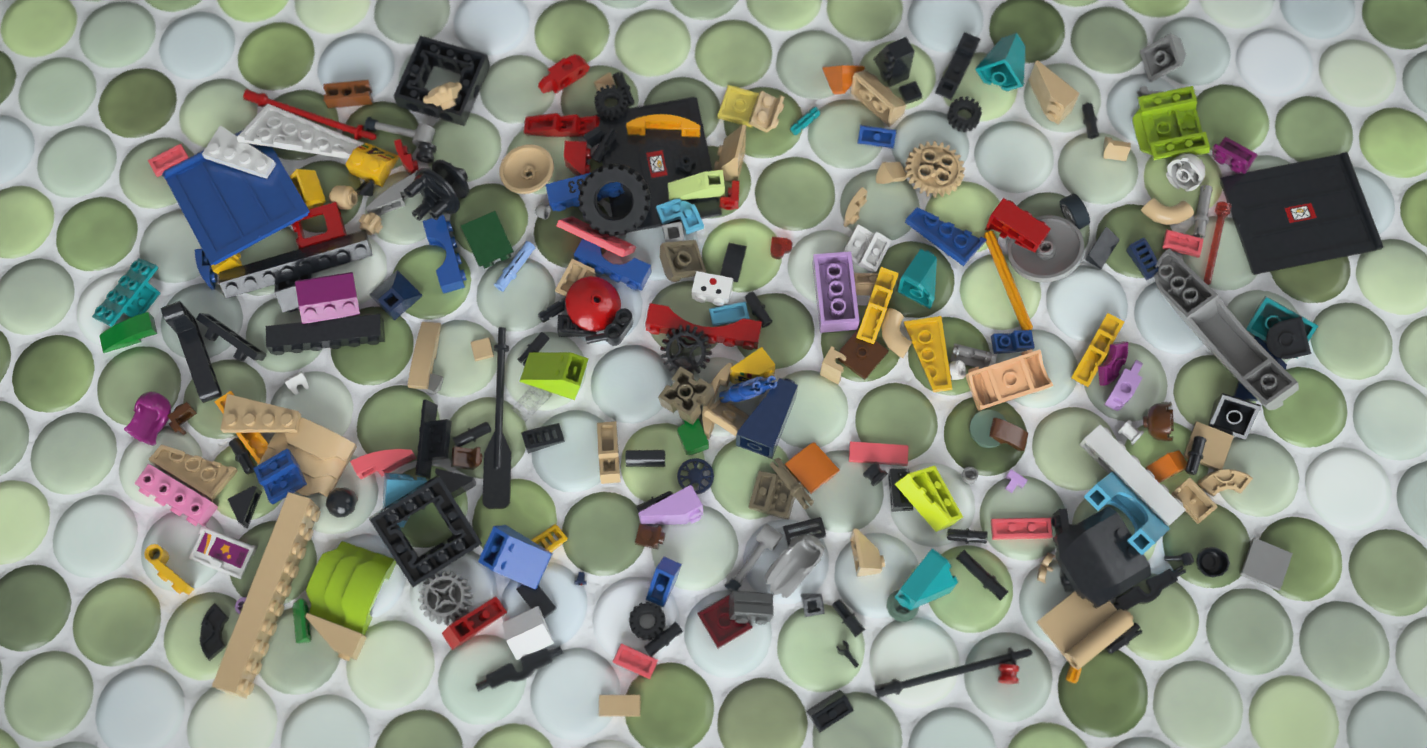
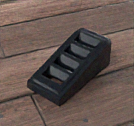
[557,315,597,337]
[521,423,565,454]

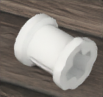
[1118,420,1144,445]

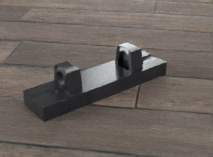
[196,313,267,361]

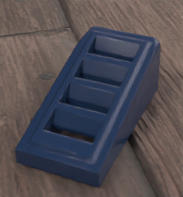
[1126,237,1159,281]

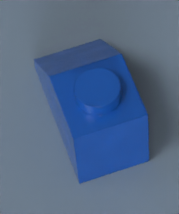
[646,557,682,607]

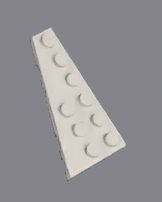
[237,104,363,159]

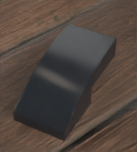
[720,243,747,282]

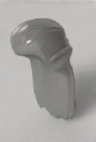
[764,534,824,598]

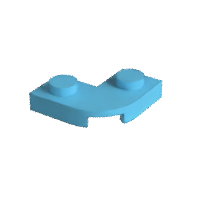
[656,199,704,234]

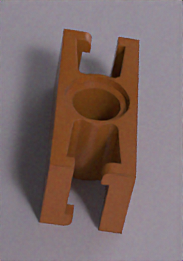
[323,80,373,109]

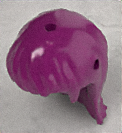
[124,391,171,446]

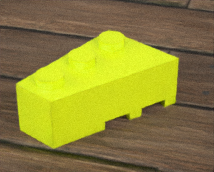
[895,466,963,532]

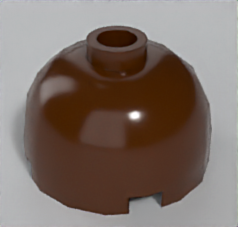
[1143,402,1174,441]

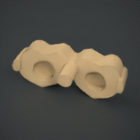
[1037,552,1056,583]

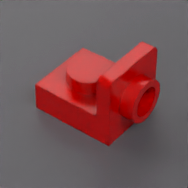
[720,181,740,210]

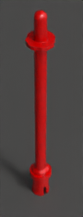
[243,89,377,140]

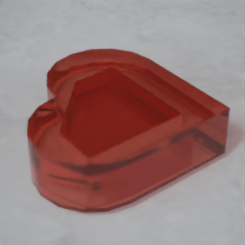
[770,237,793,259]

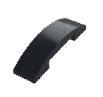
[935,32,981,100]

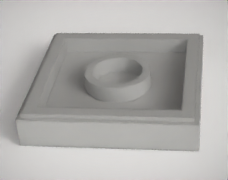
[1240,538,1293,591]

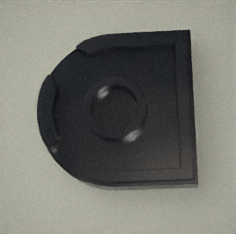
[1266,316,1311,359]

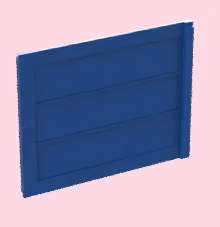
[162,129,310,265]

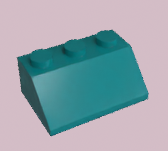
[1246,296,1318,359]

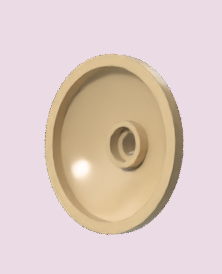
[499,145,554,194]

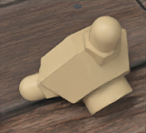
[423,82,462,110]

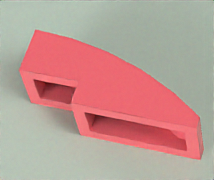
[350,449,417,479]

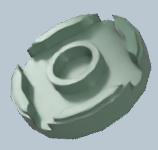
[969,409,1007,448]

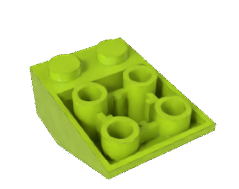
[519,352,589,400]

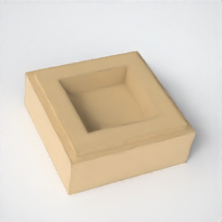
[471,337,494,361]

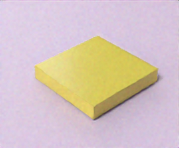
[717,85,758,128]

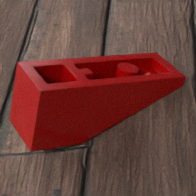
[441,596,507,650]

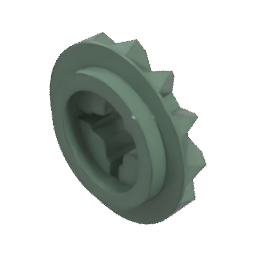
[886,590,919,622]

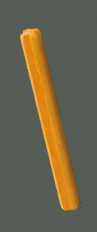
[984,231,1033,330]

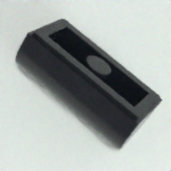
[626,450,665,467]

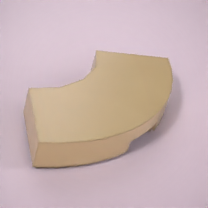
[1197,469,1253,497]

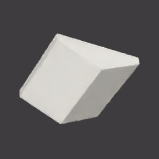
[502,606,554,660]

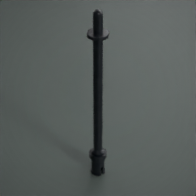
[874,647,1032,698]

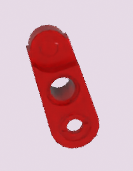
[538,54,590,94]

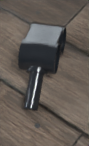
[585,308,633,346]

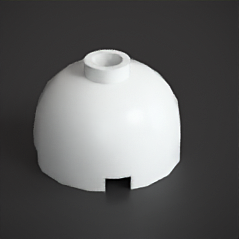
[1166,154,1206,191]

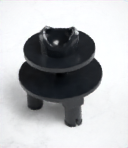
[404,160,469,221]

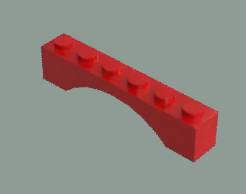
[645,303,762,350]

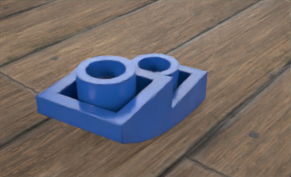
[195,249,218,290]
[991,330,1035,354]

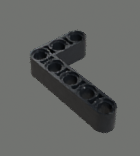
[161,301,222,403]

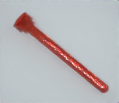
[1204,202,1231,285]

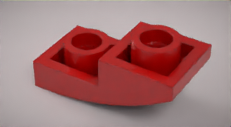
[394,139,419,175]

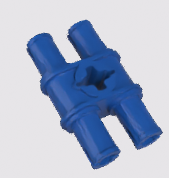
[719,376,777,403]

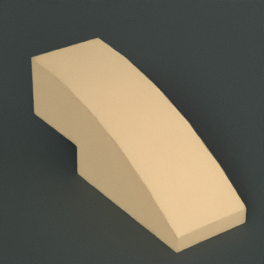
[597,421,621,484]

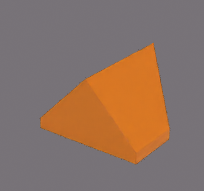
[822,65,865,95]

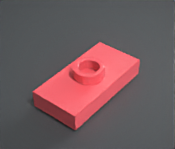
[148,143,189,177]
[1162,230,1204,258]
[613,643,658,679]

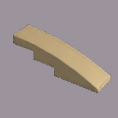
[407,322,441,390]

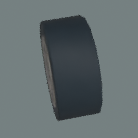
[1060,193,1090,230]

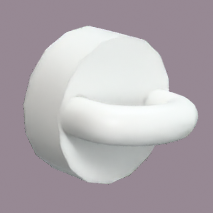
[949,360,966,380]

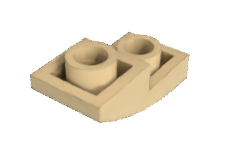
[843,187,868,227]

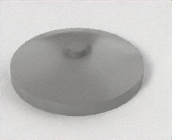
[1007,215,1084,282]

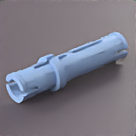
[494,241,536,292]

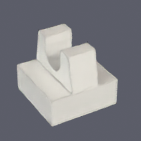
[285,370,309,395]

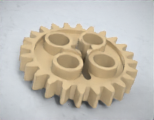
[905,141,965,198]

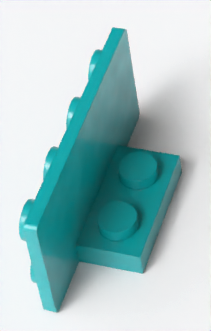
[92,258,161,327]

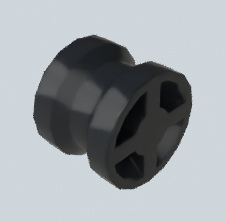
[416,142,437,163]
[863,462,888,487]

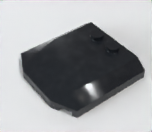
[1053,506,1151,608]

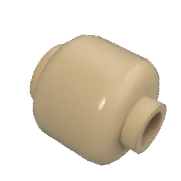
[329,185,358,210]

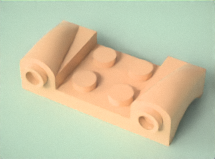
[965,349,1053,411]

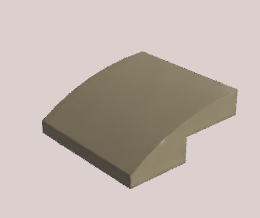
[749,471,799,519]

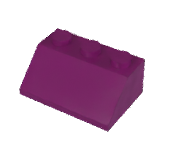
[295,272,360,324]

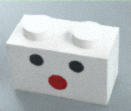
[691,271,733,306]

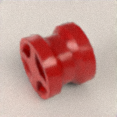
[998,664,1019,684]

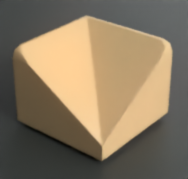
[594,72,616,92]

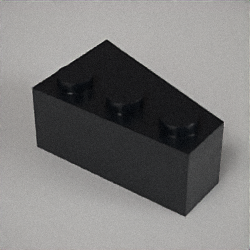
[874,37,915,87]

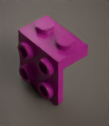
[1212,137,1258,174]

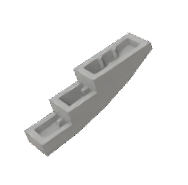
[366,167,431,216]

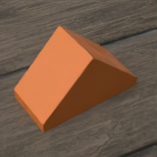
[1146,450,1187,483]

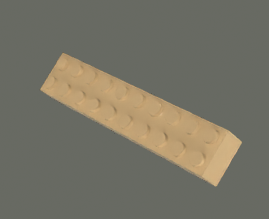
[212,492,321,699]

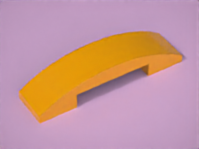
[626,114,700,137]

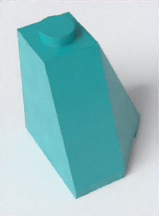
[975,33,1025,91]
[897,249,937,309]
[894,548,958,610]

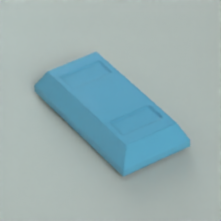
[709,301,750,326]

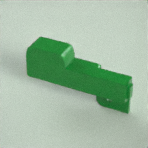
[670,380,709,455]

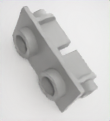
[950,343,992,369]

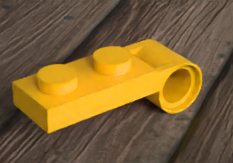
[144,544,194,595]

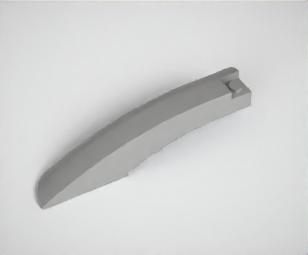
[1154,248,1299,410]

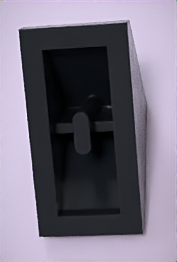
[435,468,476,498]
[227,486,262,529]

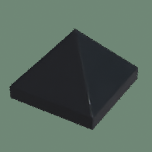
[356,180,374,196]

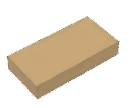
[599,695,641,717]

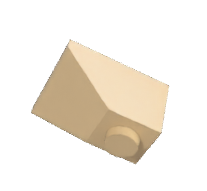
[850,529,885,577]

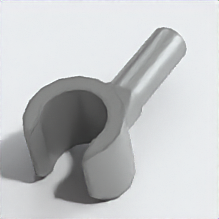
[1137,86,1164,97]

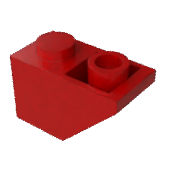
[564,141,591,176]

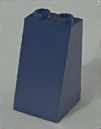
[736,378,798,459]

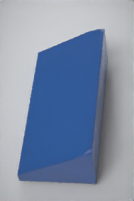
[858,125,896,148]

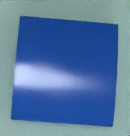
[254,448,307,505]

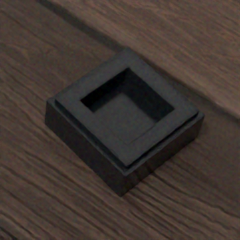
[899,81,923,104]
[583,126,605,148]

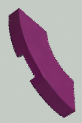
[1098,341,1128,386]

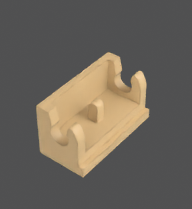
[820,346,846,384]
[1171,477,1218,524]

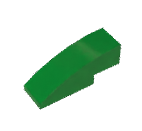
[99,312,157,353]

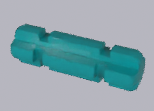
[790,107,820,135]

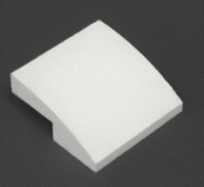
[842,224,892,272]

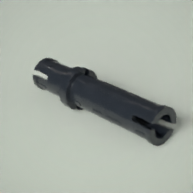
[956,550,1009,601]

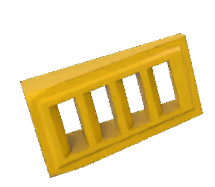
[531,524,568,553]

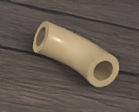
[1141,198,1194,225]
[881,308,912,358]

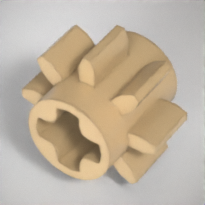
[359,212,383,235]

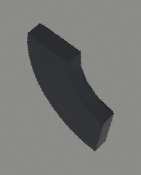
[199,603,229,661]

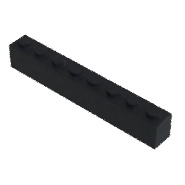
[219,230,373,299]

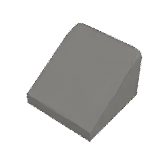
[417,373,443,395]

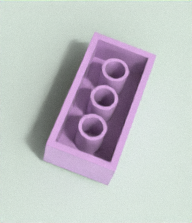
[812,252,859,333]

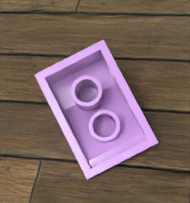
[638,485,703,526]

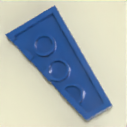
[905,207,987,267]

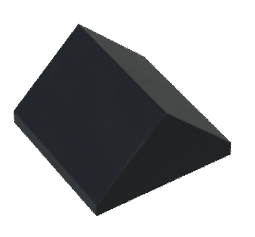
[1208,393,1261,440]

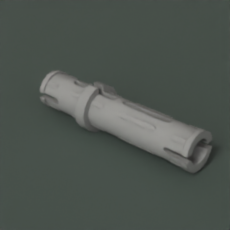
[1193,185,1212,238]

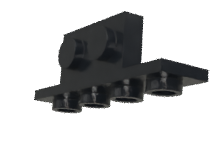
[415,399,452,479]

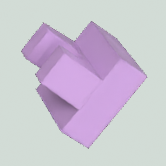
[1005,470,1028,493]

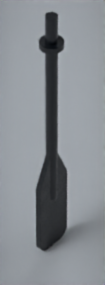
[482,327,512,509]

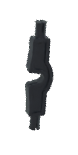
[1114,565,1186,610]
[475,646,563,692]

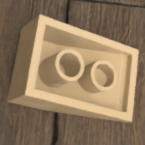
[1028,60,1080,125]
[714,125,746,182]

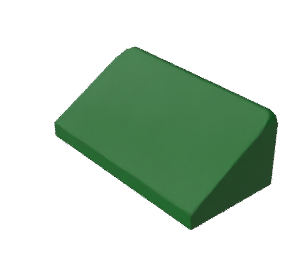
[293,598,311,644]

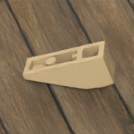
[305,613,367,661]

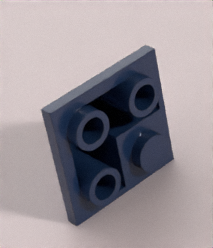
[369,270,423,321]

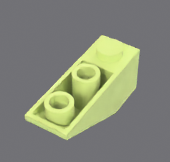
[668,170,725,201]

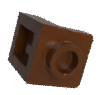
[635,524,665,550]

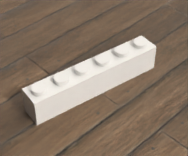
[1080,424,1186,526]

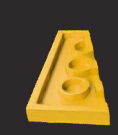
[903,316,952,392]

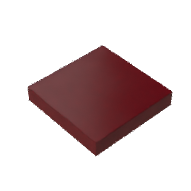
[697,594,753,649]

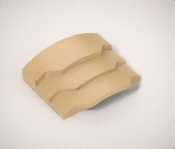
[258,417,357,497]

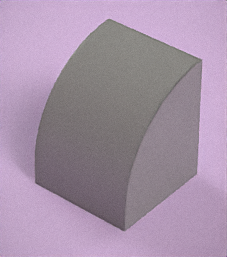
[662,222,684,242]

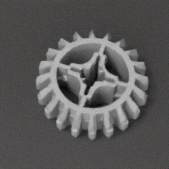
[418,571,473,625]

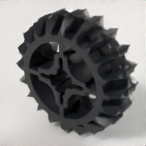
[660,325,712,375]

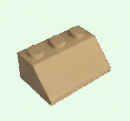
[851,71,906,127]

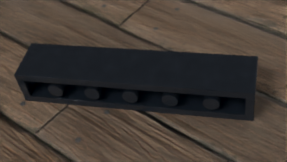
[266,314,385,355]

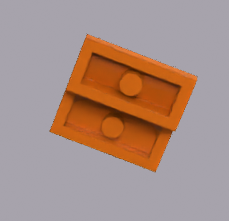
[785,442,840,495]

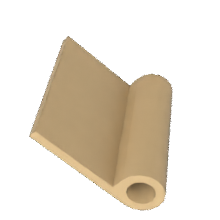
[1036,591,1134,670]

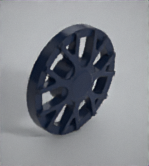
[677,458,714,494]

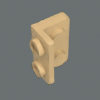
[748,91,784,133]

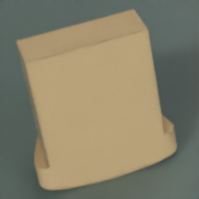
[1103,137,1131,161]
[876,162,907,184]

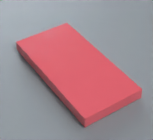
[557,216,636,257]

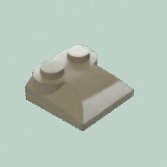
[659,240,706,282]

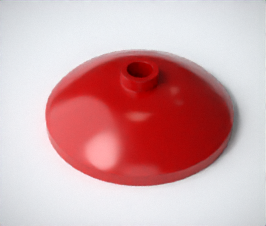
[565,276,621,332]

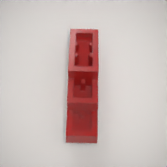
[524,113,600,137]

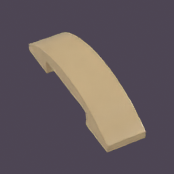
[702,363,733,440]

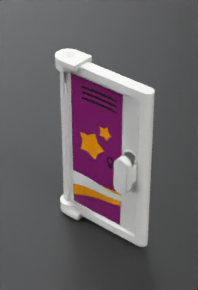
[189,525,257,579]

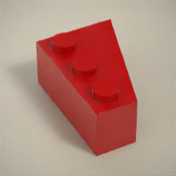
[985,198,1051,252]

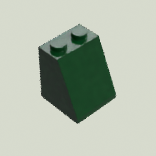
[460,211,514,269]

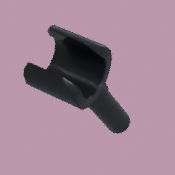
[1164,553,1194,566]
[837,641,859,668]

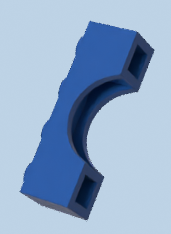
[422,215,467,294]
[574,238,652,291]

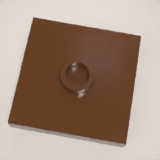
[837,328,889,380]

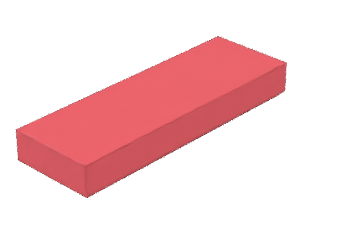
[849,441,908,466]
[991,518,1053,540]

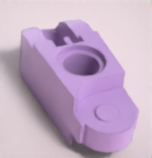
[1104,360,1143,411]

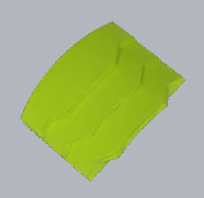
[1132,86,1210,160]
[306,541,397,636]

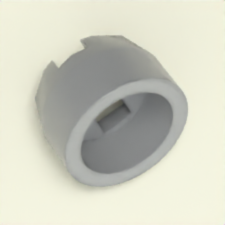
[535,204,551,220]
[962,467,978,484]

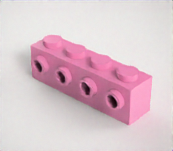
[135,464,218,526]

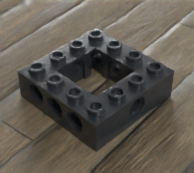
[394,36,490,126]
[369,474,482,587]

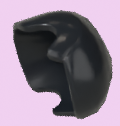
[326,487,358,518]
[1196,547,1230,578]

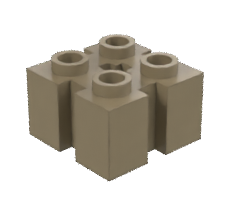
[658,366,715,425]

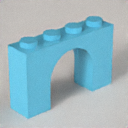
[1084,471,1170,555]

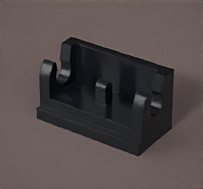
[888,468,913,512]

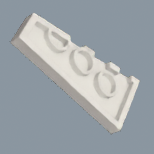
[202,126,276,179]

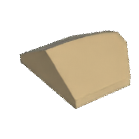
[555,259,596,297]

